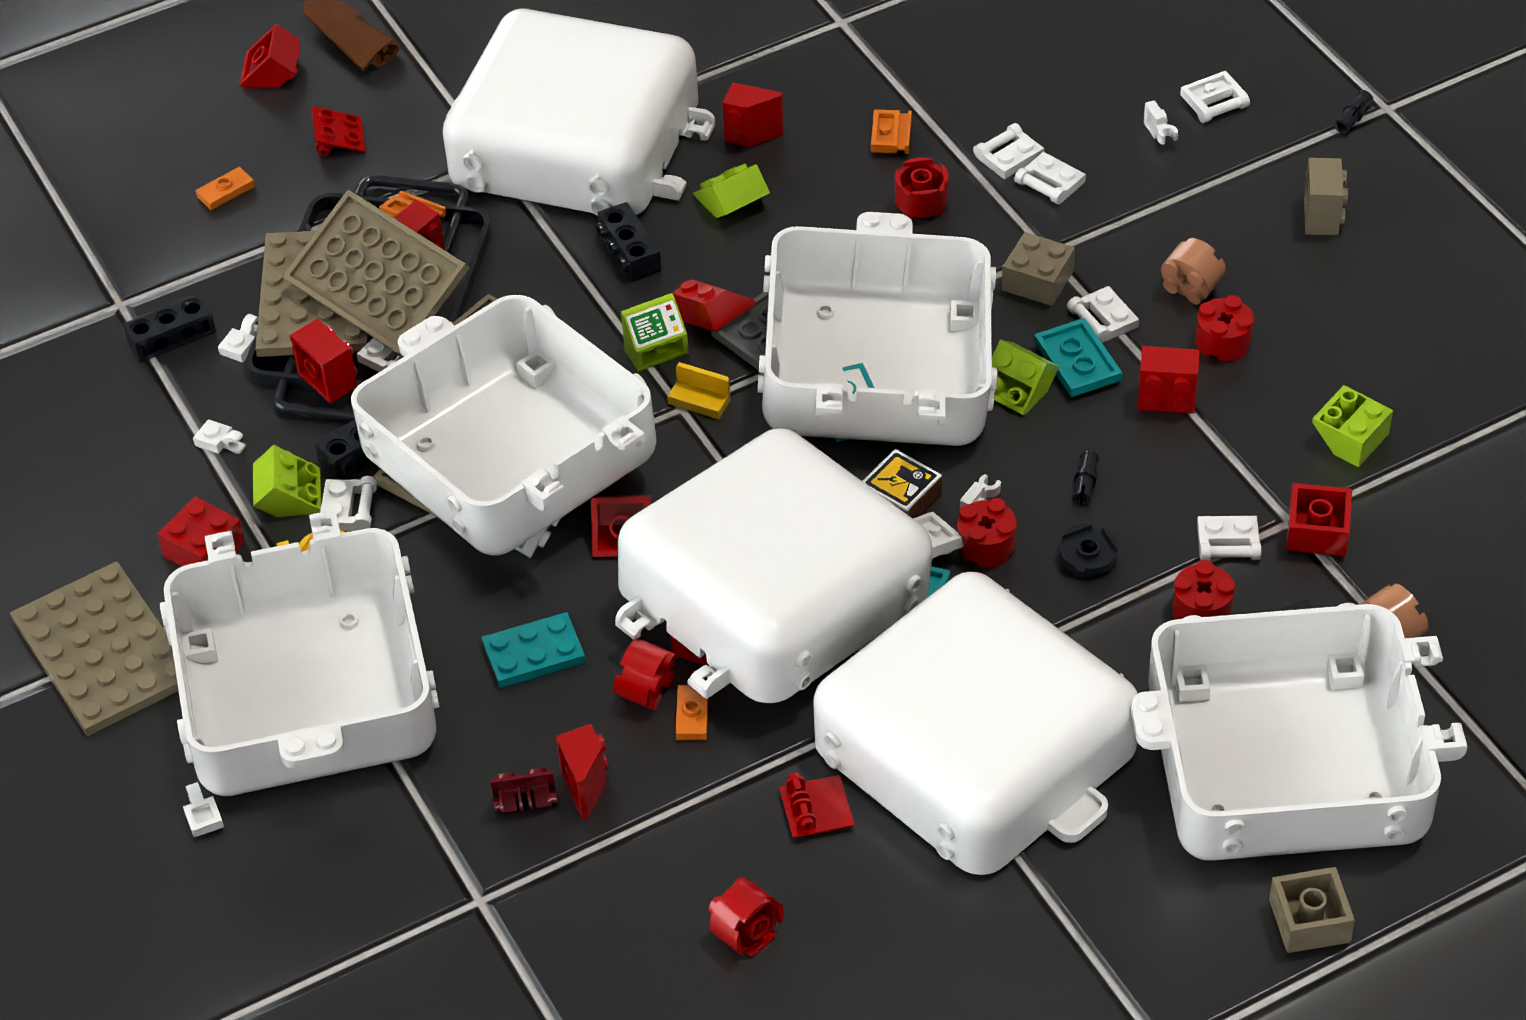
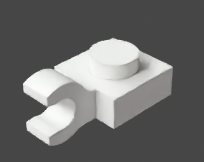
[1144,100,1178,145]
[218,314,258,363]
[193,419,246,454]
[960,474,1001,508]
[183,782,224,838]

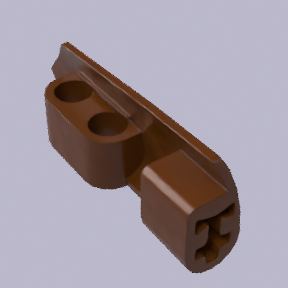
[303,0,399,71]

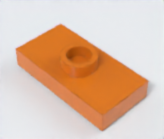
[195,167,255,210]
[676,685,708,740]

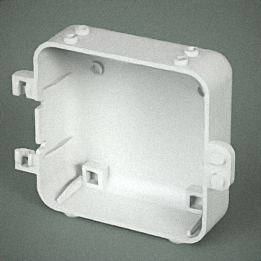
[443,9,715,216]
[757,212,997,446]
[351,295,656,556]
[615,428,932,703]
[160,510,439,796]
[813,572,1138,875]
[1131,603,1467,860]

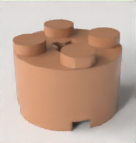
[1161,238,1226,305]
[1360,583,1429,638]

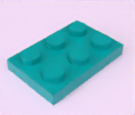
[1034,318,1122,397]
[481,612,586,689]

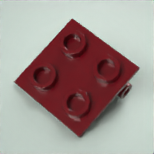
[490,768,557,814]

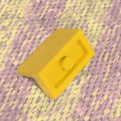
[667,362,731,420]

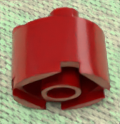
[895,157,948,219]
[1195,295,1254,362]
[957,498,1017,568]
[1172,560,1235,620]
[613,639,676,711]
[708,877,784,956]

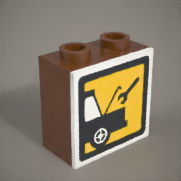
[862,449,942,518]

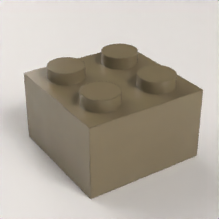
[1304,158,1348,235]
[1002,232,1075,306]
[1269,867,1355,953]

